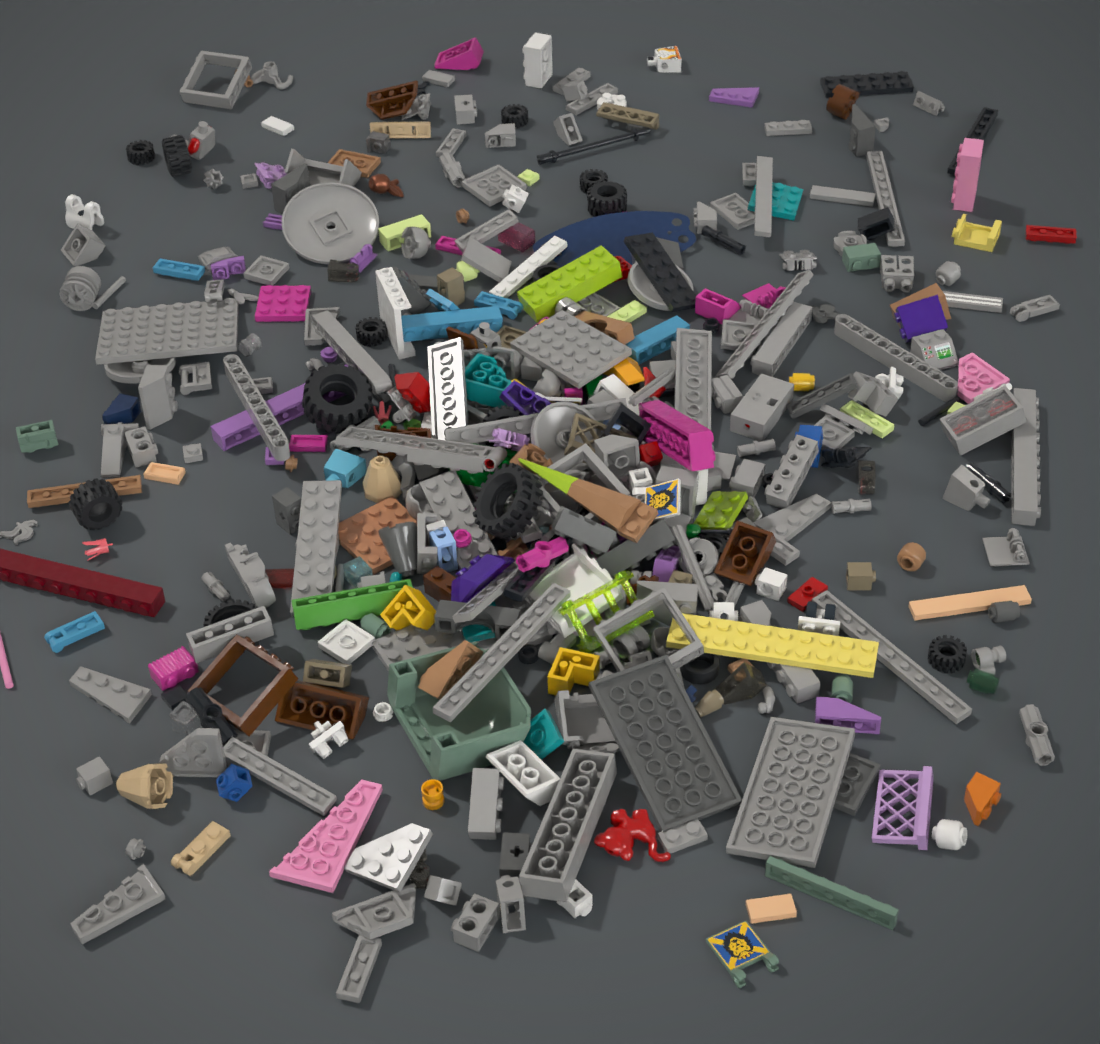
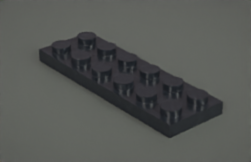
[820,71,914,98]
[623,232,696,313]

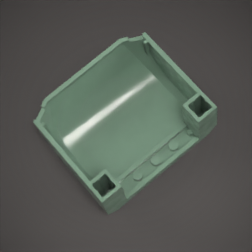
[387,641,531,781]

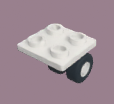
[798,601,840,636]

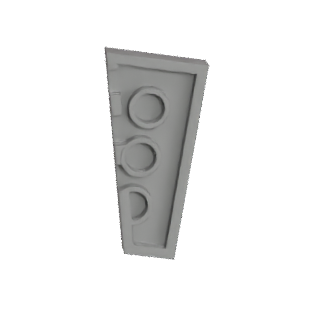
[753,494,831,542]
[69,666,152,724]
[70,864,165,944]

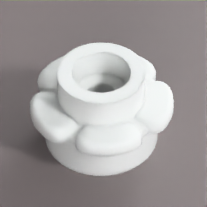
[373,702,393,722]

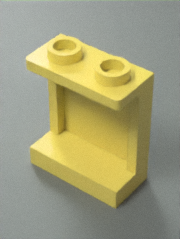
[952,214,1002,252]

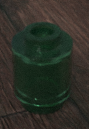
[966,668,1000,695]

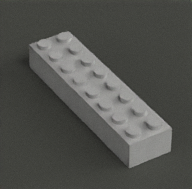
[519,749,617,902]

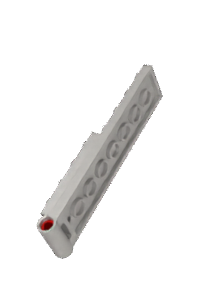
[336,426,507,474]

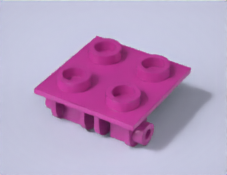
[742,283,786,309]

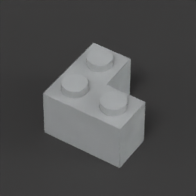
[848,371,899,416]

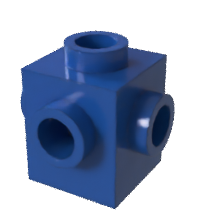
[216,764,253,802]

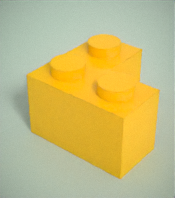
[380,585,436,631]
[547,647,600,695]

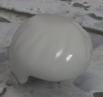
[405,484,433,520]

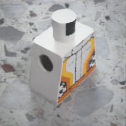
[647,46,682,73]

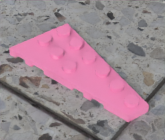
[269,780,383,893]

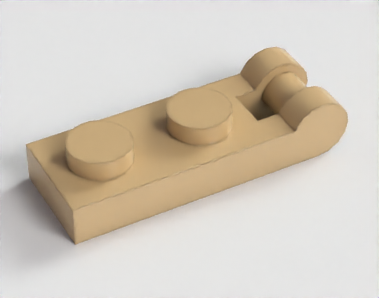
[171,821,230,876]

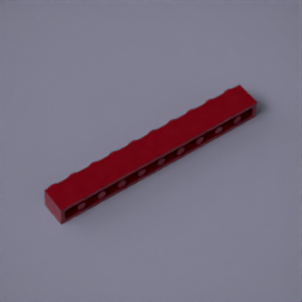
[0,549,166,618]

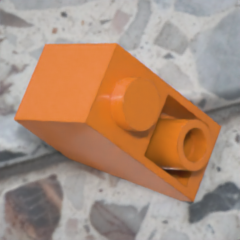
[964,772,1002,826]

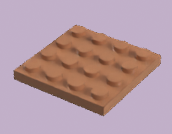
[338,496,417,575]

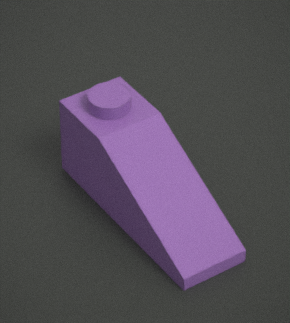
[652,545,681,582]
[815,697,881,734]

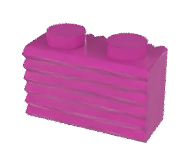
[148,646,199,691]

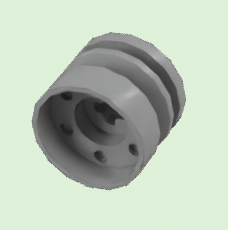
[59,266,101,311]

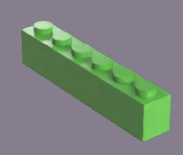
[291,579,413,630]

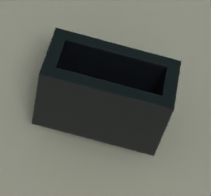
[858,207,895,240]

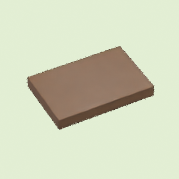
[328,149,381,178]

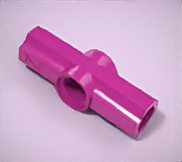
[516,536,569,572]

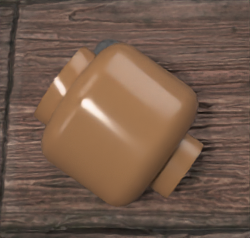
[897,542,926,572]

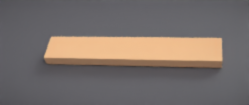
[908,585,1032,621]

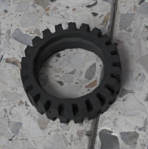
[203,600,262,653]

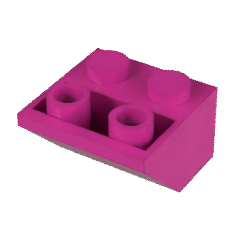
[695,289,741,324]

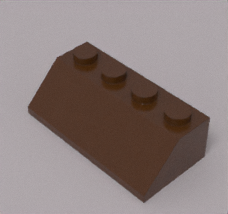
[275,680,369,740]

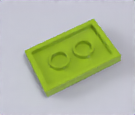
[693,491,748,530]

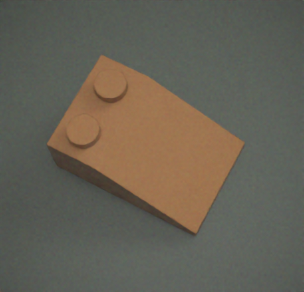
[418,640,483,700]

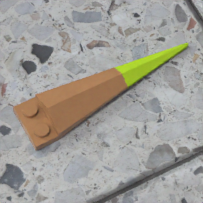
[518,458,658,543]

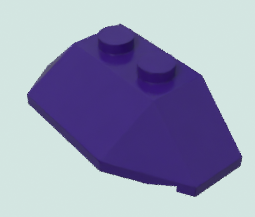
[451,554,515,603]

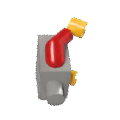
[188,121,215,161]

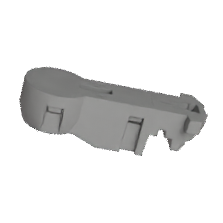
[225,542,276,608]

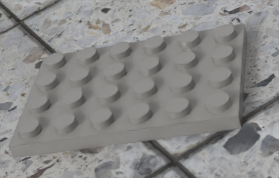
[510,310,632,389]

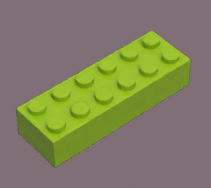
[517,245,622,323]

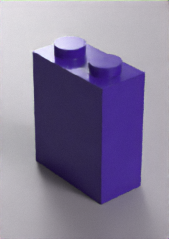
[894,295,948,343]

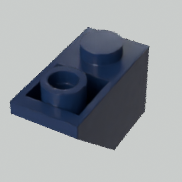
[102,393,141,424]

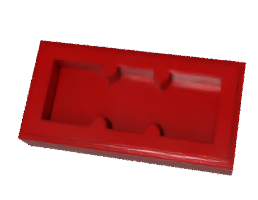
[787,577,828,612]

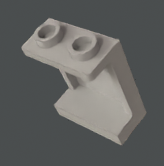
[417,512,437,574]

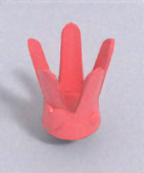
[373,401,392,425]
[82,538,113,561]

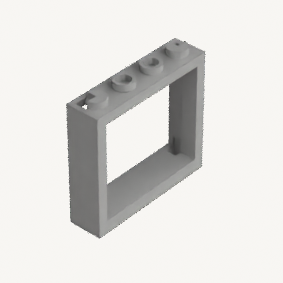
[180,51,252,109]
[536,443,631,524]
[593,587,704,672]

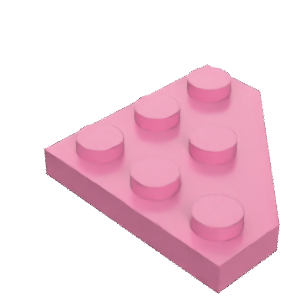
[957,353,1010,404]

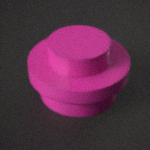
[453,529,472,548]

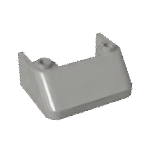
[285,148,362,187]

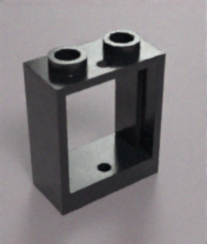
[598,403,651,446]

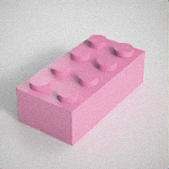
[951,138,984,212]

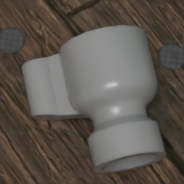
[971,646,1006,678]

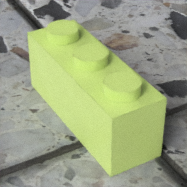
[378,214,431,251]

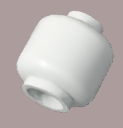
[932,819,967,850]

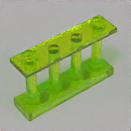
[557,570,655,653]

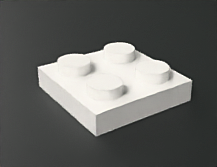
[318,619,375,664]

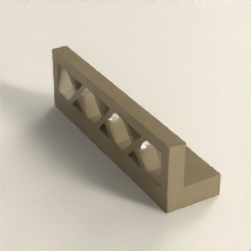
[597,102,659,129]

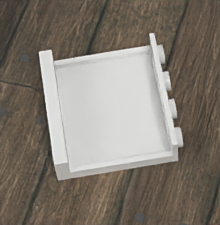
[375,267,416,360]
[525,544,623,638]

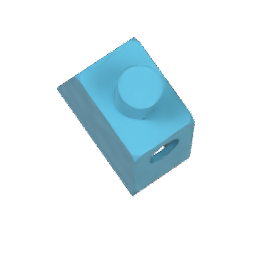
[324,449,367,488]

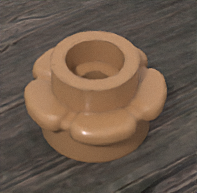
[456,208,469,224]
[285,454,297,472]

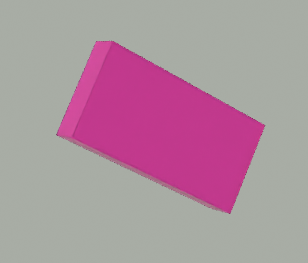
[289,435,328,452]

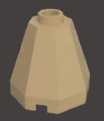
[363,456,402,503]
[116,763,173,809]

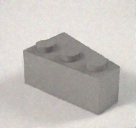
[468,768,504,840]

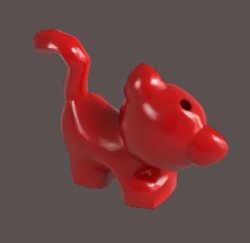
[594,809,671,862]

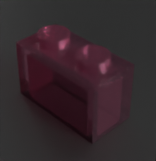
[498,222,535,252]

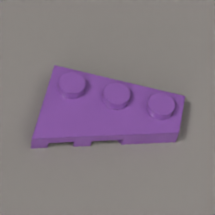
[709,87,759,107]

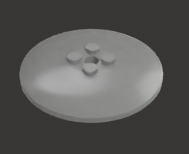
[282,182,379,264]

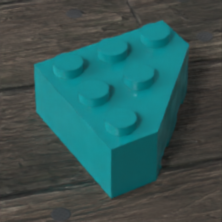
[465,353,512,408]

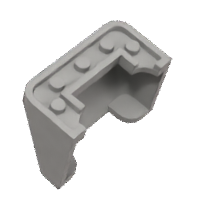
[554,690,616,749]

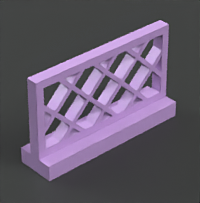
[872,766,934,850]

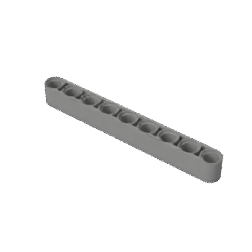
[311,310,392,395]
[834,314,958,402]
[223,354,290,461]

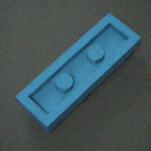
[153,258,205,281]

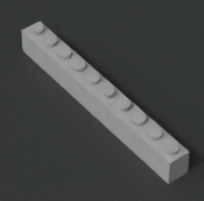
[1011,388,1041,526]

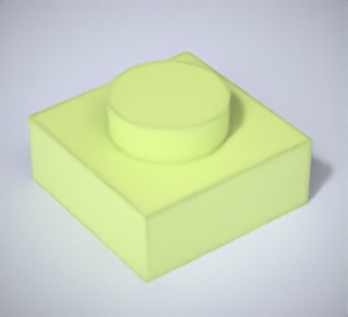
[518,169,539,186]

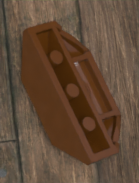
[366,80,418,120]

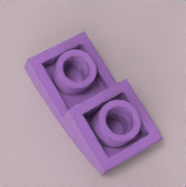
[211,256,246,280]

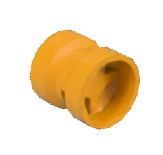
[421,779,444,810]

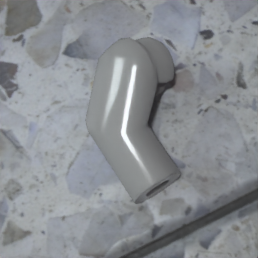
[306,358,323,371]

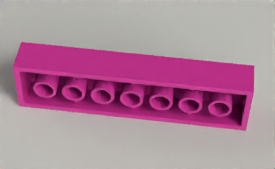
[638,400,716,472]

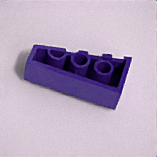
[499,380,552,416]

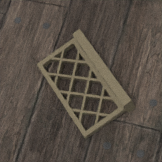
[564,413,643,463]

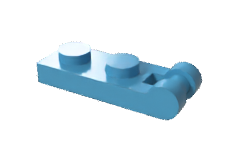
[474,291,524,319]
[44,611,105,653]

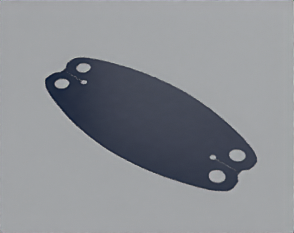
[533,211,696,267]

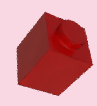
[639,441,663,467]

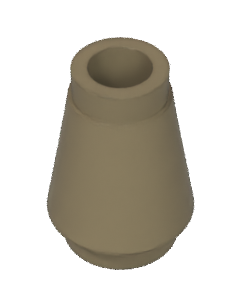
[694,690,724,718]

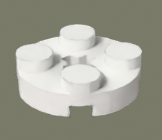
[597,93,627,110]

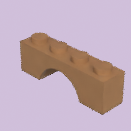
[574,311,635,345]

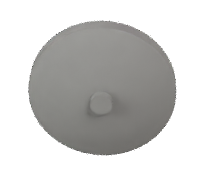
[627,262,693,311]
[104,357,176,383]
[531,401,601,471]

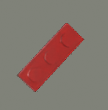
[1025,225,1077,244]

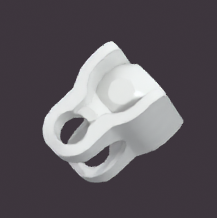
[65,194,104,230]

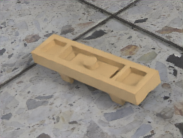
[370,122,431,138]

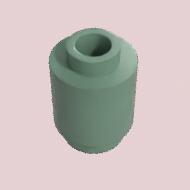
[360,613,391,639]
[831,674,853,703]

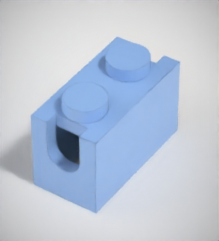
[429,527,458,572]

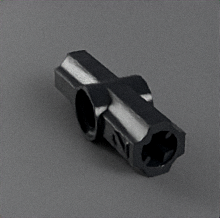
[185,687,238,746]

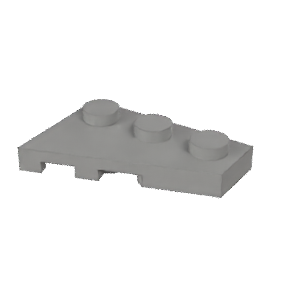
[304,307,340,346]

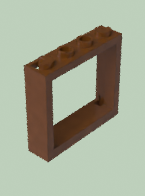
[188,634,299,737]

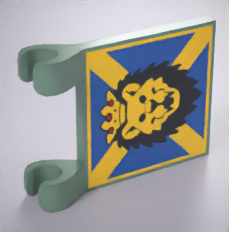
[706,921,779,988]

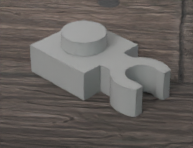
[704,573,727,602]

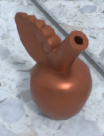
[369,174,404,197]

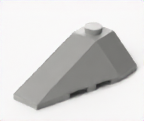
[464,346,523,380]

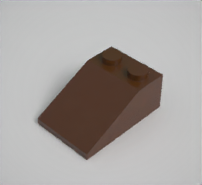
[714,520,776,586]

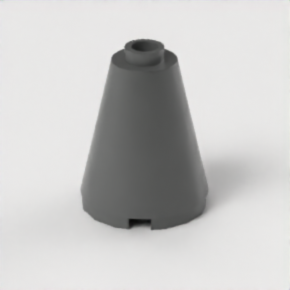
[378,522,417,578]

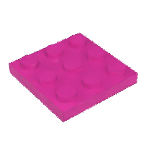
[255,285,311,322]

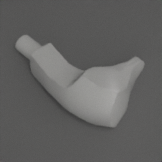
[391,455,416,501]

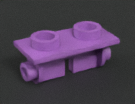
[347,244,377,273]

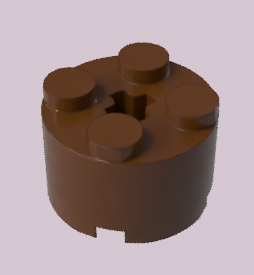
[826,84,860,120]

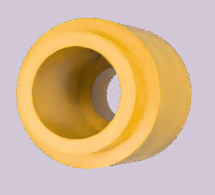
[789,373,815,391]

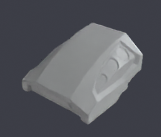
[198,247,238,273]

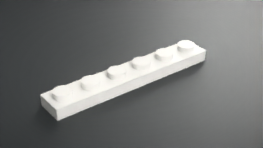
[489,236,568,298]

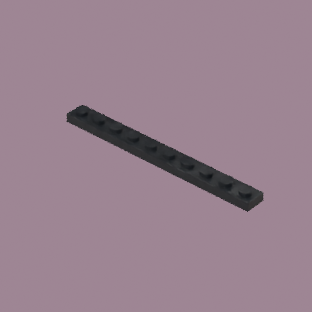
[503,506,590,603]

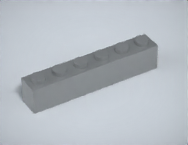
[750,302,812,377]

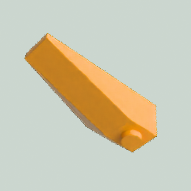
[603,357,645,386]

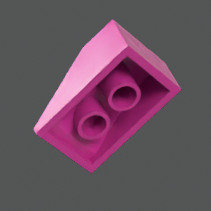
[434,37,484,70]

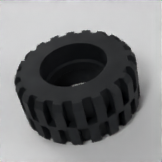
[302,363,373,434]

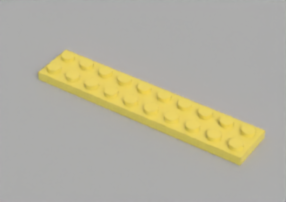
[666,613,879,678]

